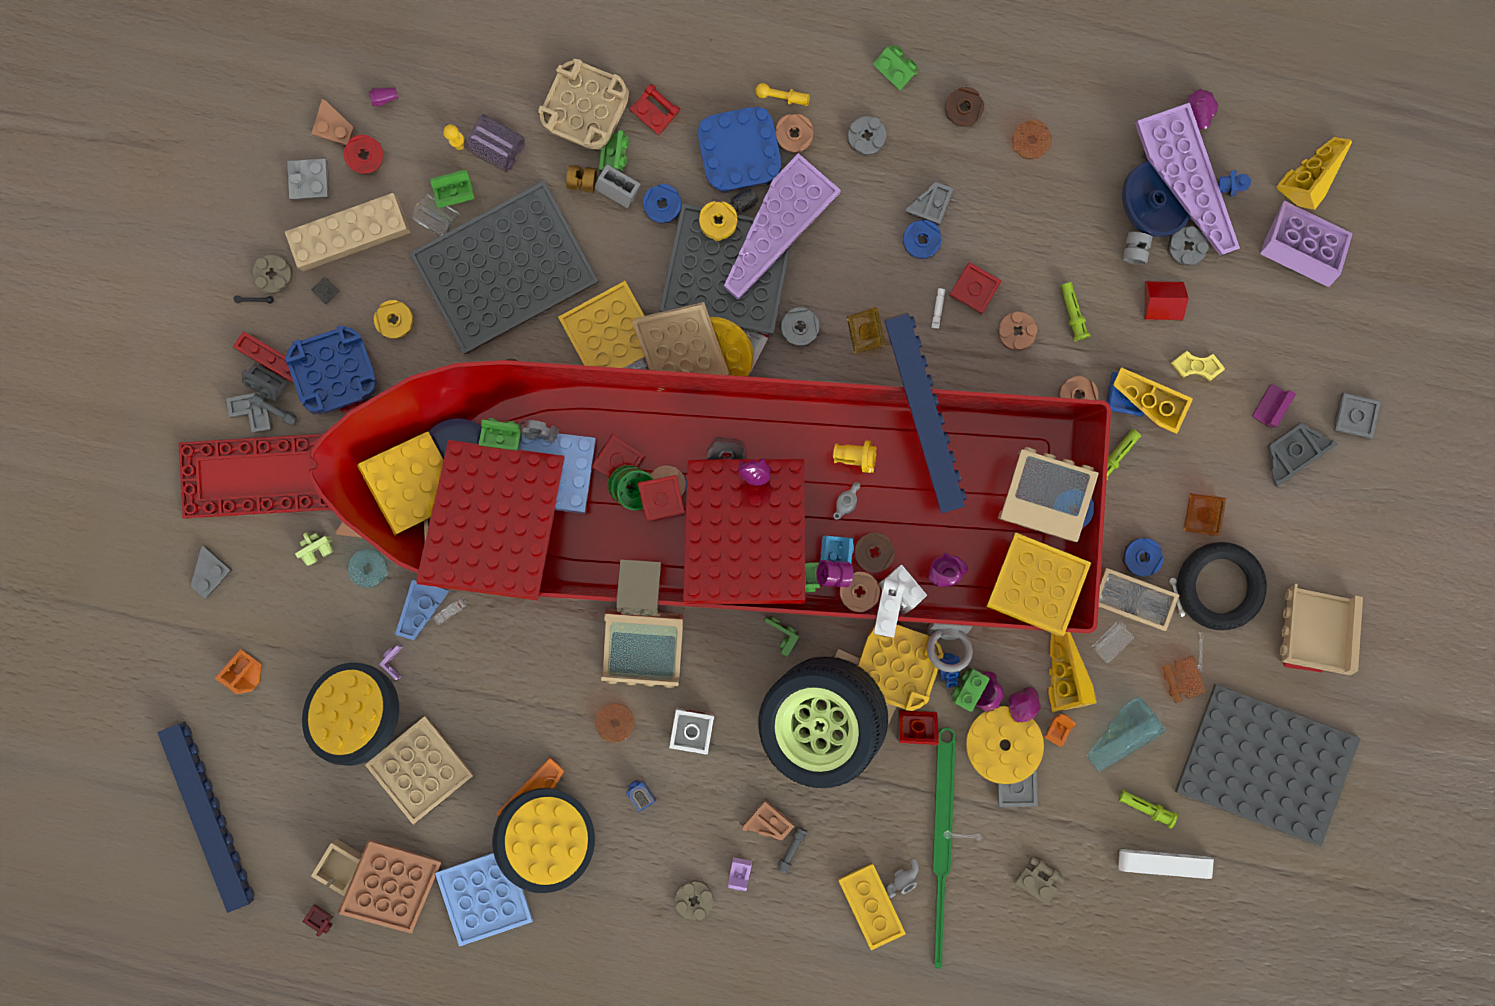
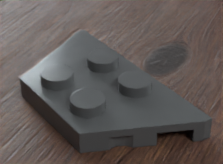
[1268,423,1338,487]

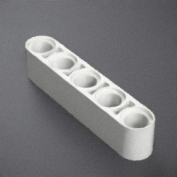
[1118,849,1214,879]

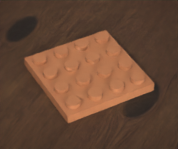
[338,839,441,934]

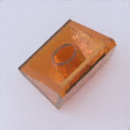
[1184,493,1227,536]

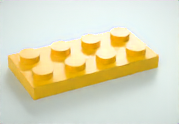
[838,863,906,950]

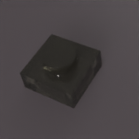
[311,277,340,304]

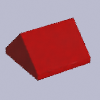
[1144,281,1189,320]
[897,710,939,745]

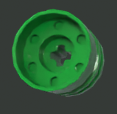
[608,465,653,510]

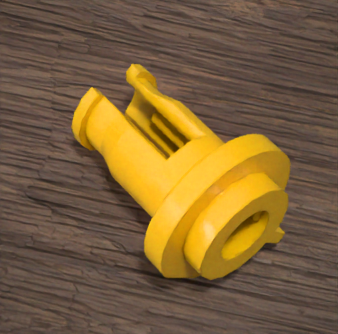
[833,440,876,473]

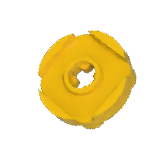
[699,201,737,241]
[374,300,414,339]

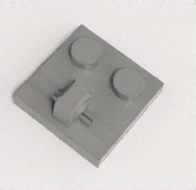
[287,159,329,200]

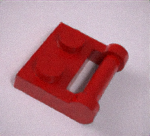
[629,84,680,136]

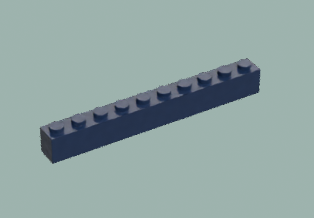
[884,312,967,513]
[157,722,254,913]

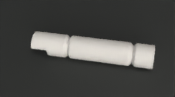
[931,288,945,329]

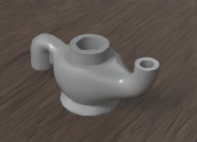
[833,482,860,520]
[885,858,919,898]

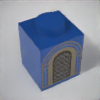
[626,780,656,812]

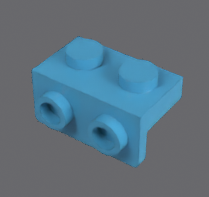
[820,536,854,564]

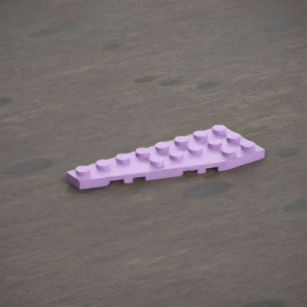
[1135,103,1240,255]
[724,153,841,300]

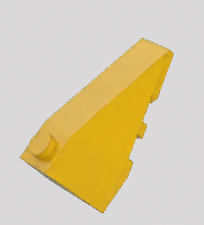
[1276,137,1352,210]
[1113,367,1193,434]
[1048,632,1097,712]

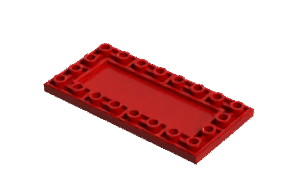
[178,434,331,519]

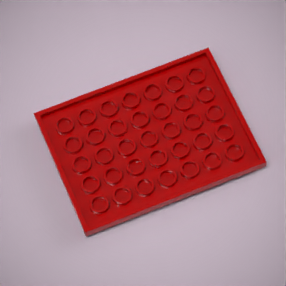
[416,440,565,601]
[683,459,805,604]

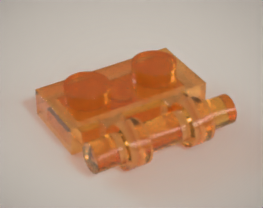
[1163,656,1206,703]

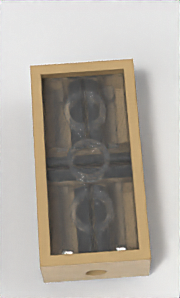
[1099,568,1179,631]

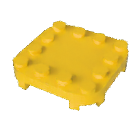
[857,625,944,711]

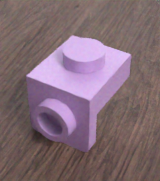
[728,857,752,891]

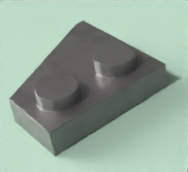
[905,182,954,225]
[191,546,232,599]

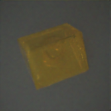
[847,307,885,354]

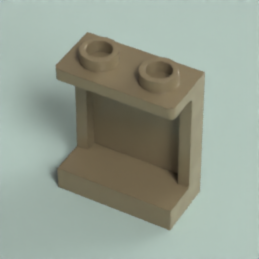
[616,560,661,616]

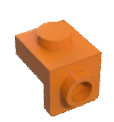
[1044,714,1076,747]

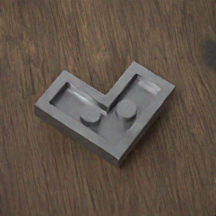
[226,392,273,433]

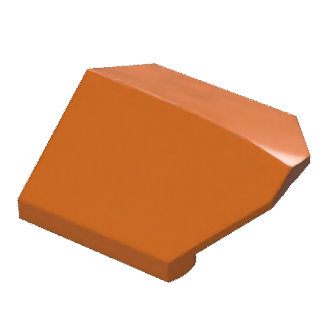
[215,649,262,694]

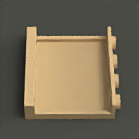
[1280,584,1363,675]

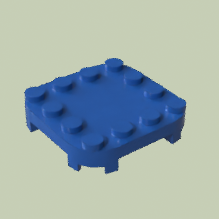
[698,107,781,193]
[286,326,377,414]

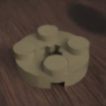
[252,255,293,294]
[675,880,714,920]

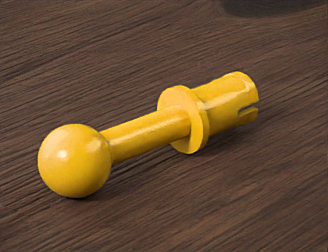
[755,83,810,106]
[443,124,465,150]

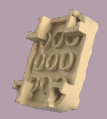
[538,59,629,150]

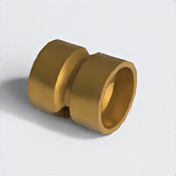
[566,165,597,193]

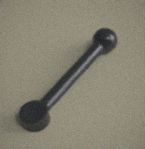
[234,295,274,304]

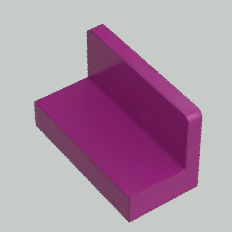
[1252,384,1296,428]

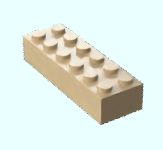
[285,193,411,272]

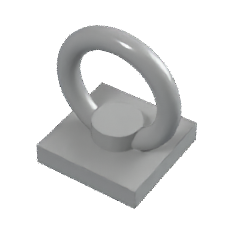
[927,623,973,672]

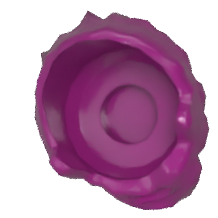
[1186,89,1218,130]
[737,458,770,486]
[929,553,968,587]
[976,671,1004,712]
[1008,687,1041,722]

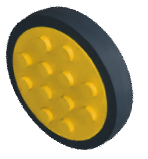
[302,662,399,766]
[492,788,595,893]

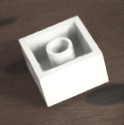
[669,707,715,755]

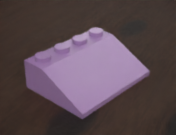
[1260,200,1353,287]

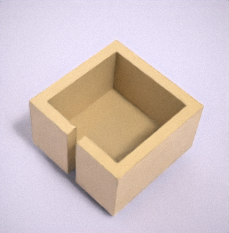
[311,839,362,896]

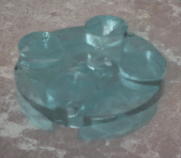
[348,549,388,588]

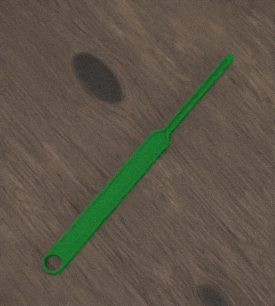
[932,727,956,969]

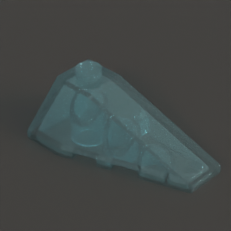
[1087,697,1166,772]

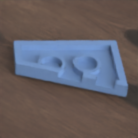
[395,579,450,640]

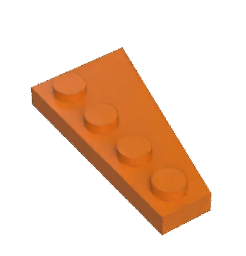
[497,757,564,816]

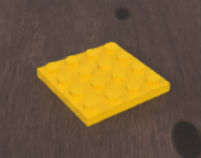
[558,281,645,368]
[357,432,444,535]
[987,533,1091,637]

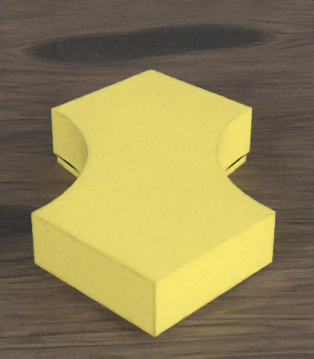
[1170,351,1225,381]

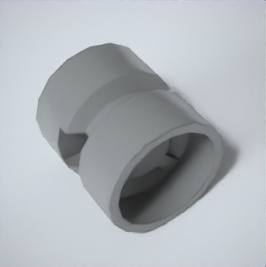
[1122,232,1153,265]

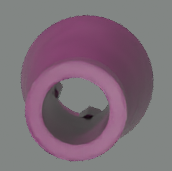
[368,87,398,107]

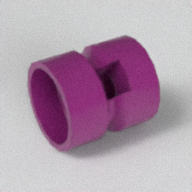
[816,560,853,588]

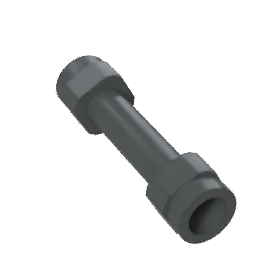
[250,393,297,426]
[777,827,807,874]

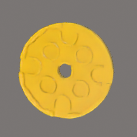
[710,317,754,376]
[966,706,1044,784]

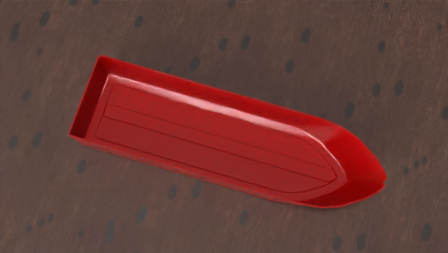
[309,360,1111,633]

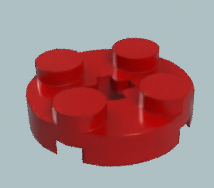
[344,135,383,174]

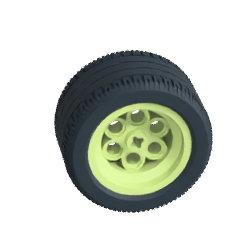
[758,657,888,788]

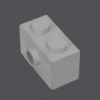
[595,164,640,209]

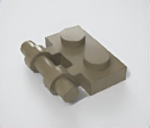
[1014,856,1065,905]

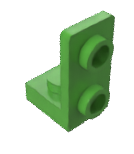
[764,616,799,657]

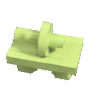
[295,532,334,566]

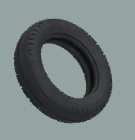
[1177,542,1267,630]

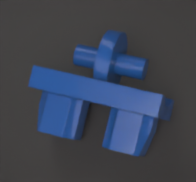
[1218,170,1251,197]
[940,653,960,688]

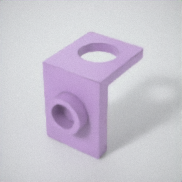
[379,644,403,680]

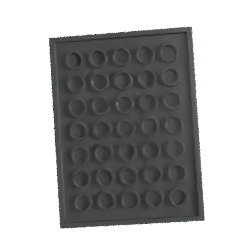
[410,181,599,354]
[1175,684,1361,846]

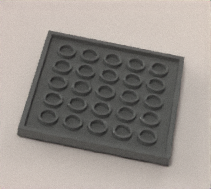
[659,203,791,336]

